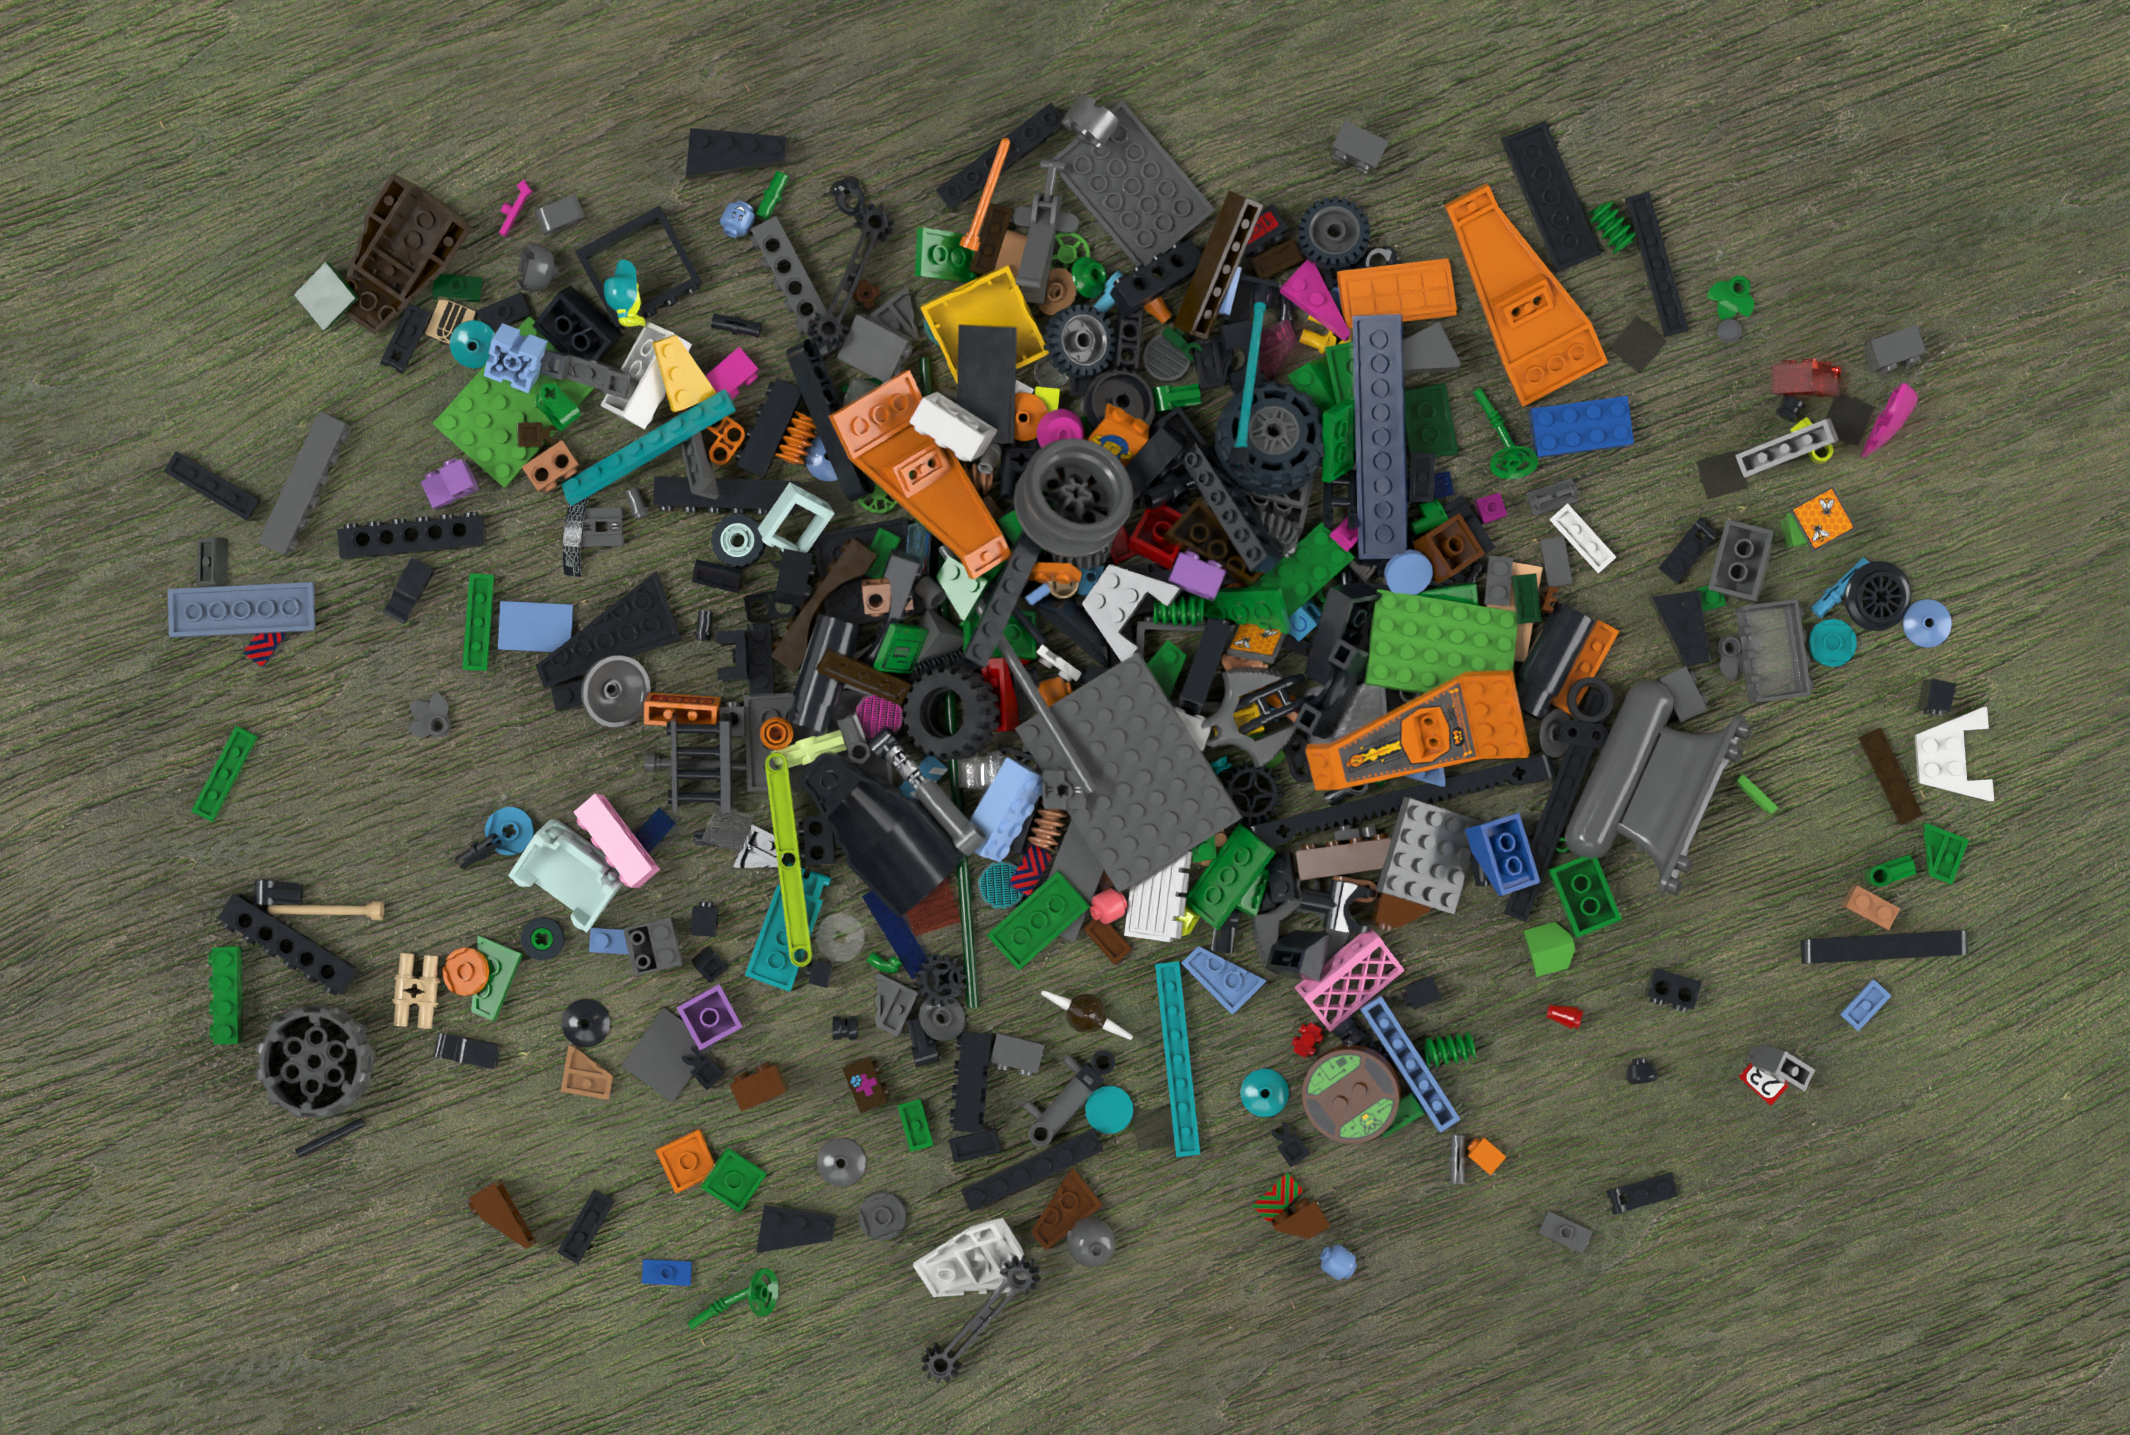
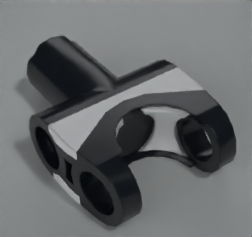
[1300,879,1376,933]

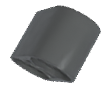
[534,195,586,235]

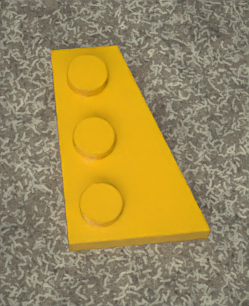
[652,334,716,412]

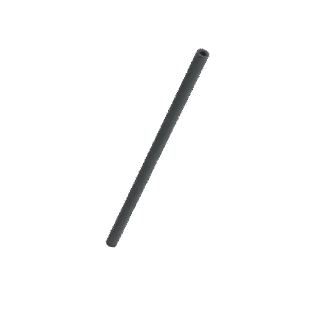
[938,545,1098,795]

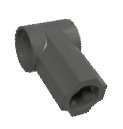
[837,713,870,763]

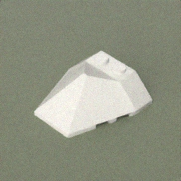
[913,1218,1027,1297]

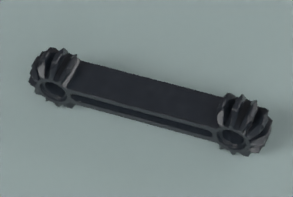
[807,203,895,351]
[921,1255,1041,1384]

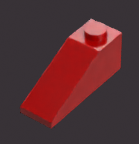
[982,658,1019,732]

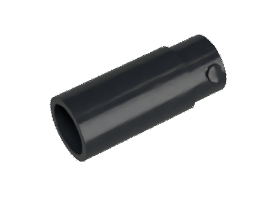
[1515,602,1597,721]
[787,614,862,734]

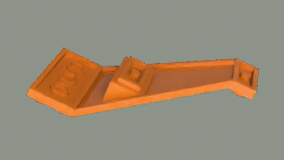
[829,370,1011,579]

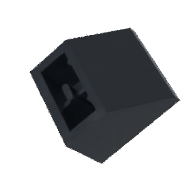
[1265,930,1332,981]

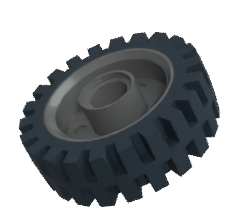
[1298,197,1370,271]
[1043,305,1116,378]

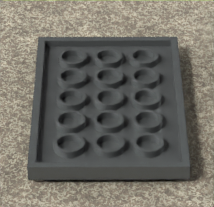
[1051,100,1215,267]
[744,691,893,792]

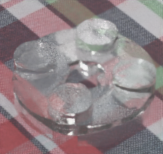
[816,913,865,962]

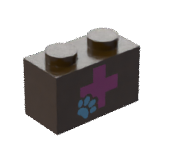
[842,1057,891,1114]

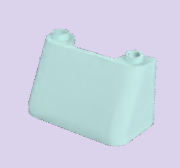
[508,819,623,933]

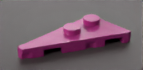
[1280,259,1351,342]

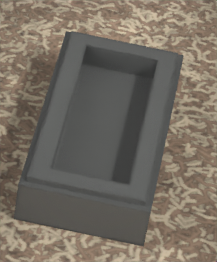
[1540,536,1573,587]

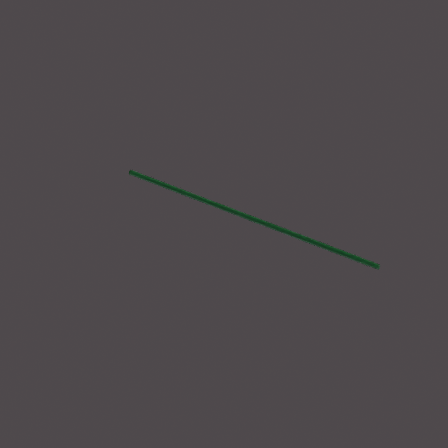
[919,357,979,1008]

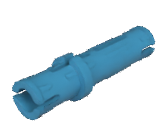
[1810,557,1869,618]

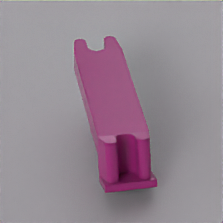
[499,180,533,237]

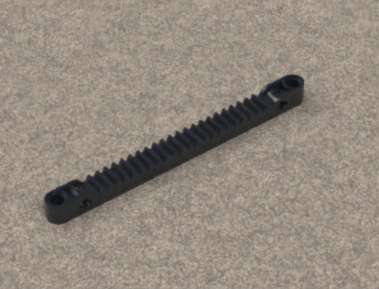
[1246,754,1556,847]

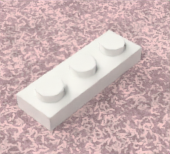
[1549,503,1616,573]

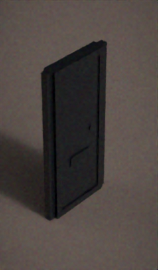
[957,324,1017,443]

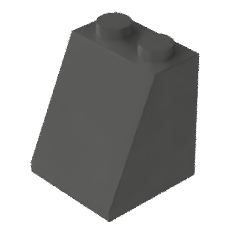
[1403,322,1461,375]

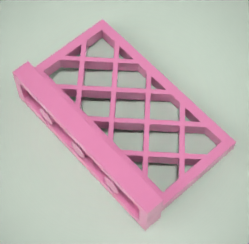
[1294,927,1405,1031]

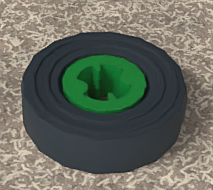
[521,917,565,961]

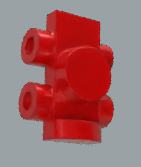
[1291,1022,1324,1058]

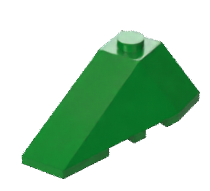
[1288,356,1356,452]

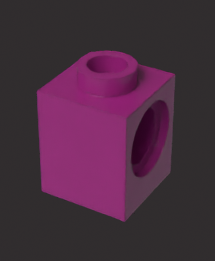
[1474,492,1507,525]

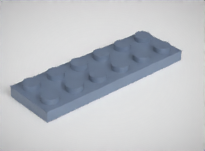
[168,582,316,638]

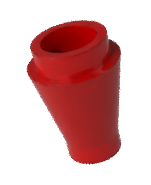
[1546,1004,1584,1030]

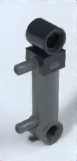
[1023,1049,1115,1146]

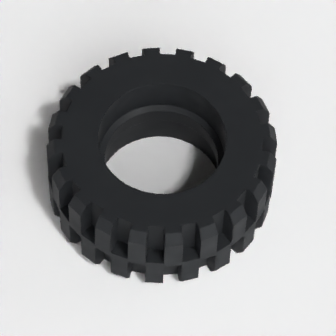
[903,667,1000,759]

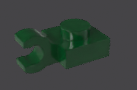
[1161,326,1202,362]

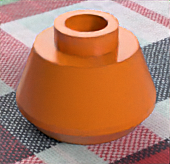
[760,717,793,750]

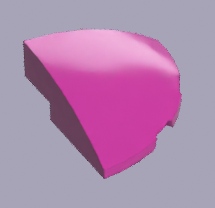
[1860,383,1918,458]

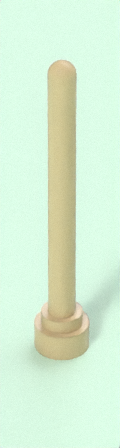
[267,901,384,920]

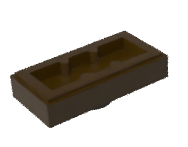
[1250,238,1304,279]

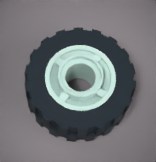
[711,514,766,568]

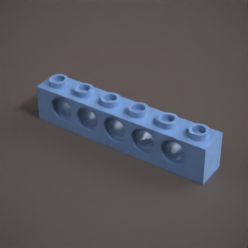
[1359,995,1460,1132]

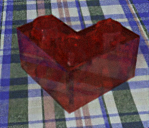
[1771,358,1841,397]

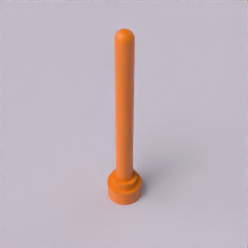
[959,138,1010,252]

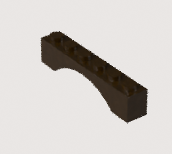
[771,537,881,673]

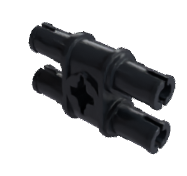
[998,438,1041,499]

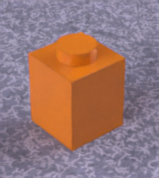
[1466,1136,1506,1175]

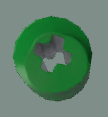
[1586,200,1636,255]
[1154,596,1204,627]
[1424,1032,1476,1068]

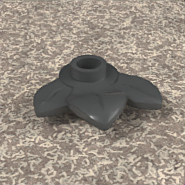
[1717,635,1760,681]
[407,692,451,738]

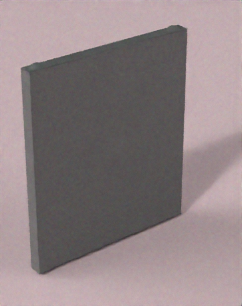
[622,1007,715,1103]

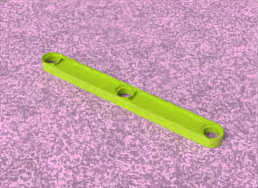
[765,752,812,967]

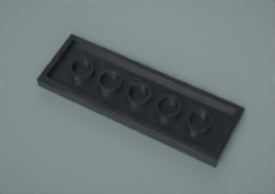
[1500,121,1601,273]

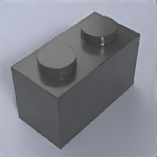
[1657,666,1708,723]
[990,1033,1045,1077]

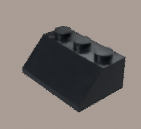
[532,286,623,362]

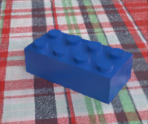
[1528,396,1634,459]

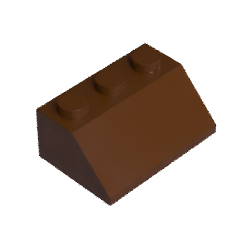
[1370,892,1431,931]

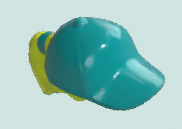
[604,259,646,327]

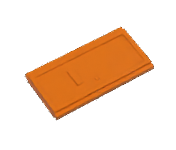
[1337,258,1457,329]

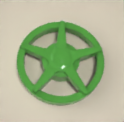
[1050,233,1090,274]

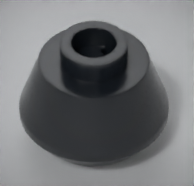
[1626,1057,1659,1084]

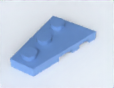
[1181,946,1266,1015]

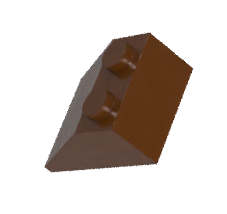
[468,1179,536,1249]

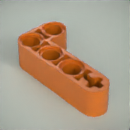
[665,392,746,467]

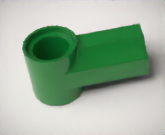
[1151,384,1201,413]
[1864,854,1916,887]

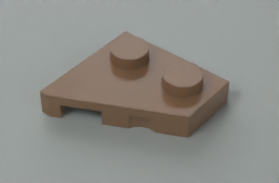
[561,1045,614,1100]

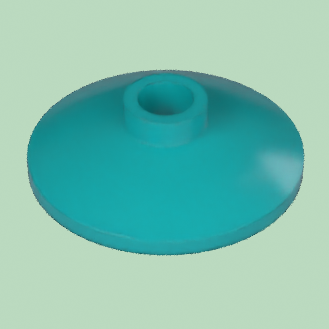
[450,320,495,368]
[1240,1069,1289,1117]

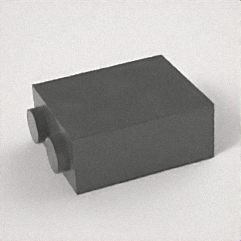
[837,312,914,382]

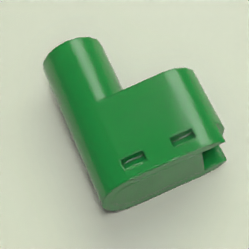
[1409,498,1448,536]

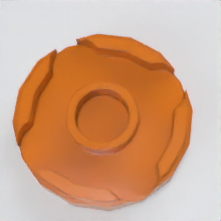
[443,947,489,996]

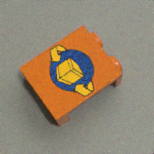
[1084,403,1149,468]

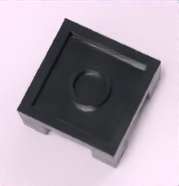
[715,630,749,682]

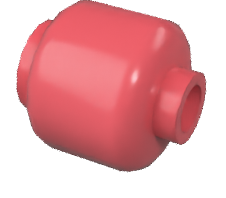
[1090,888,1127,924]

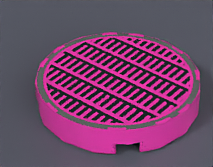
[855,694,903,739]

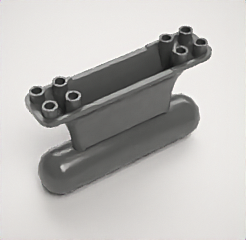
[1565,679,1753,897]

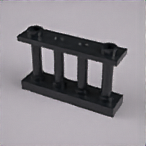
[667,713,732,813]

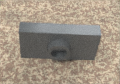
[1538,1210,1593,1253]

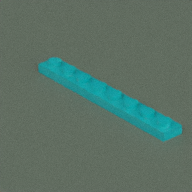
[561,389,736,506]
[1155,961,1200,1157]

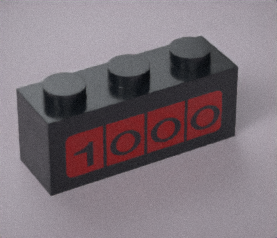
[1238,204,1288,267]

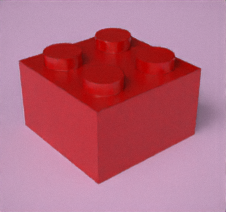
[1128,505,1183,569]

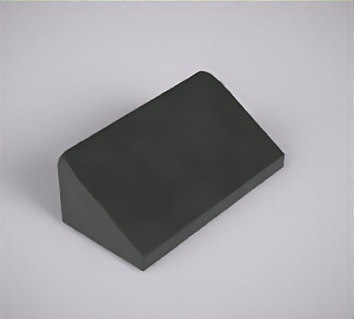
[197,537,228,587]

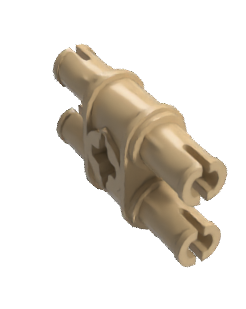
[392,953,440,1029]

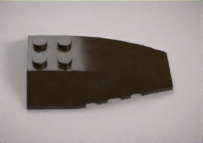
[344,173,472,335]

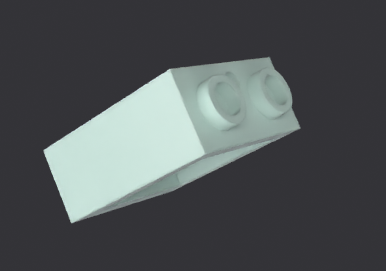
[758,482,834,553]

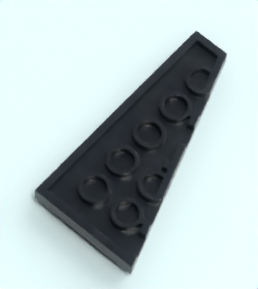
[536,571,681,688]

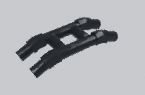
[1323,451,1358,529]
[1233,673,1316,735]

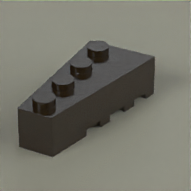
[1163,498,1262,587]

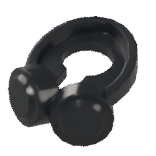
[830,176,865,216]

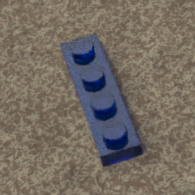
[862,891,933,979]

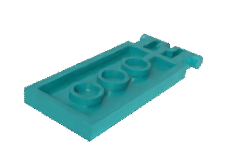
[745,863,831,992]

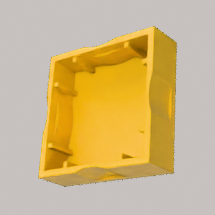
[920,264,1049,383]

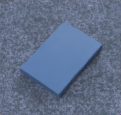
[498,601,574,652]

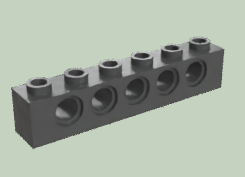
[749,216,843,358]

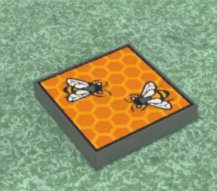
[1789,486,1856,552]
[1227,623,1287,663]

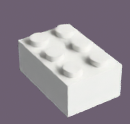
[909,392,997,461]

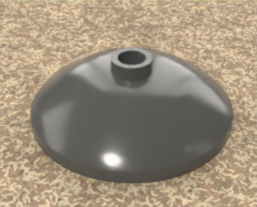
[581,655,650,727]

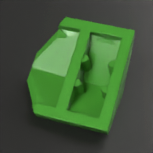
[1523,922,1575,977]

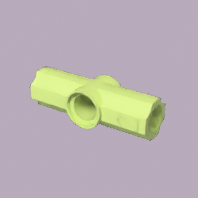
[771,730,847,770]

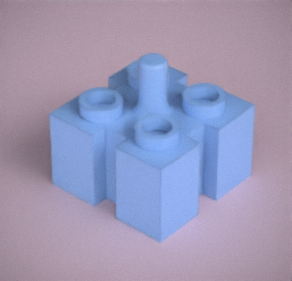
[484,323,547,394]

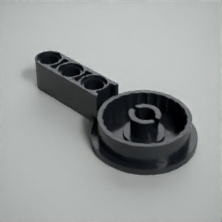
[1083,307,1155,431]

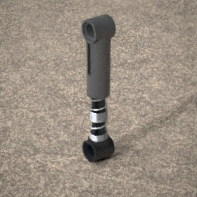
[868,725,987,856]

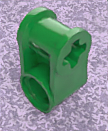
[535,383,581,431]

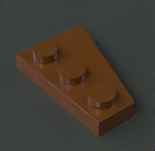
[1031,1167,1103,1251]

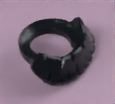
[1362,245,1398,268]

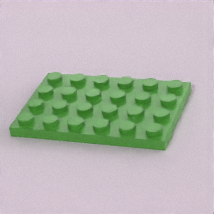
[433,316,595,488]
[1365,589,1518,694]

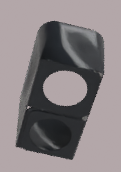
[743,590,796,623]

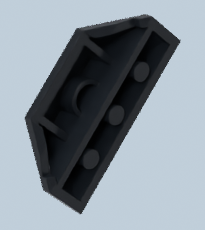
[1031,598,1108,668]

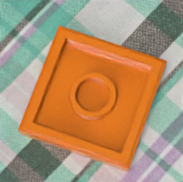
[655,1129,715,1194]

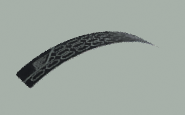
[563,496,589,577]

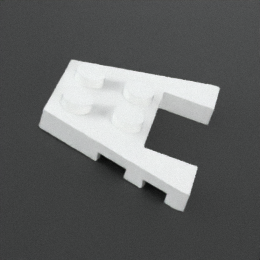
[1915,707,1994,801]

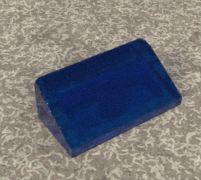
[634,808,677,854]

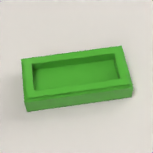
[1734,774,1778,814]

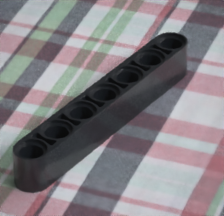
[786,339,875,502]
[1800,930,1969,964]

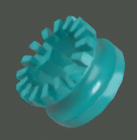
[1210,755,1232,774]

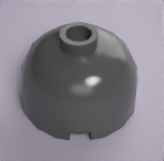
[517,242,558,291]
[1066,1217,1116,1267]

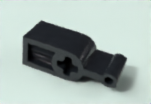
[1443,495,1496,559]
[382,557,436,625]
[433,1032,502,1069]

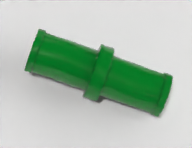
[755,171,790,221]

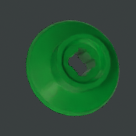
[1072,256,1107,299]

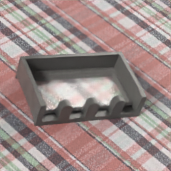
[1735,599,1813,704]

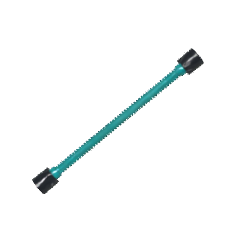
[1228,284,1272,473]

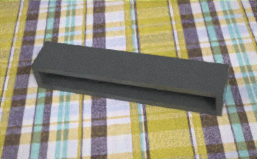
[258,411,350,556]

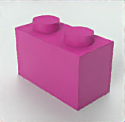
[705,347,760,400]

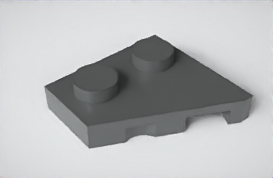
[876,973,920,1037]

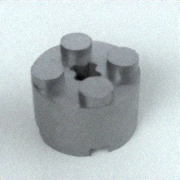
[1061,94,1119,150]

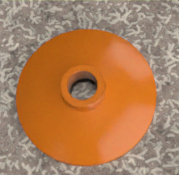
[1015,392,1048,441]

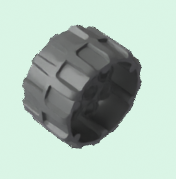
[255,1004,377,1119]

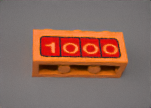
[644,692,721,726]

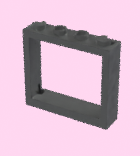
[1136,617,1234,713]

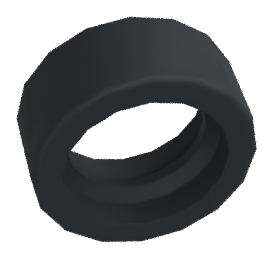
[1566,677,1614,723]

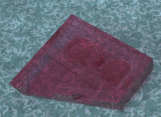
[1259,319,1298,381]

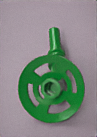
[1473,387,1538,479]
[687,1268,779,1330]

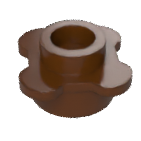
[852,280,880,308]

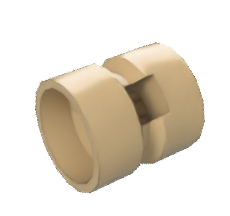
[1047,581,1078,599]

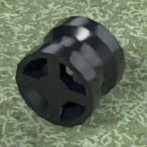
[1775,395,1806,423]

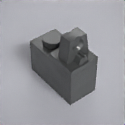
[1746,1044,1815,1092]

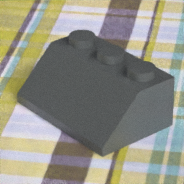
[1708,519,1776,604]

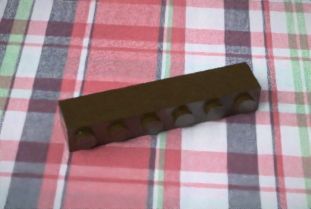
[1173,190,1263,340]

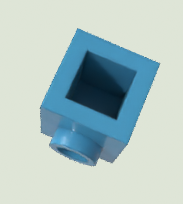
[1078,566,1103,596]

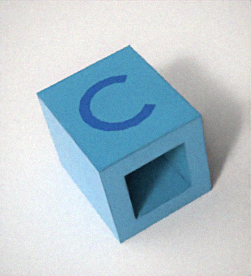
[1288,599,1322,642]

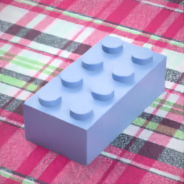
[970,757,1044,862]

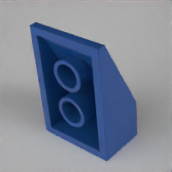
[1465,813,1540,896]

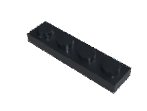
[163,451,260,521]

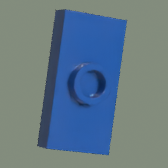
[642,1259,692,1286]

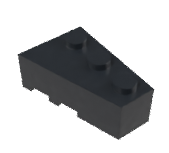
[1648,590,1710,667]
[756,1202,838,1253]

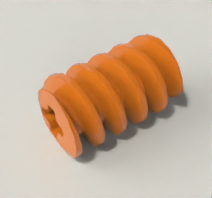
[775,411,817,465]

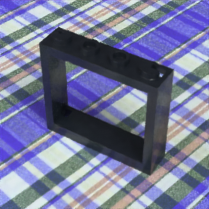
[575,205,703,331]

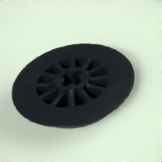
[1845,561,1911,631]

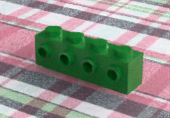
[208,946,243,1045]

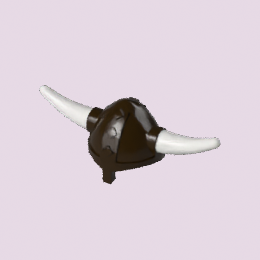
[1041,990,1133,1040]

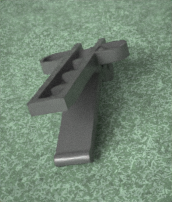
[1012,159,1079,305]

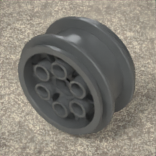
[1014,438,1133,557]

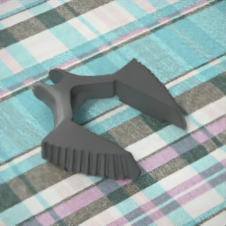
[1201,667,1299,768]
[1251,877,1353,975]

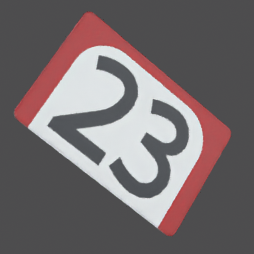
[1739,1063,1788,1105]

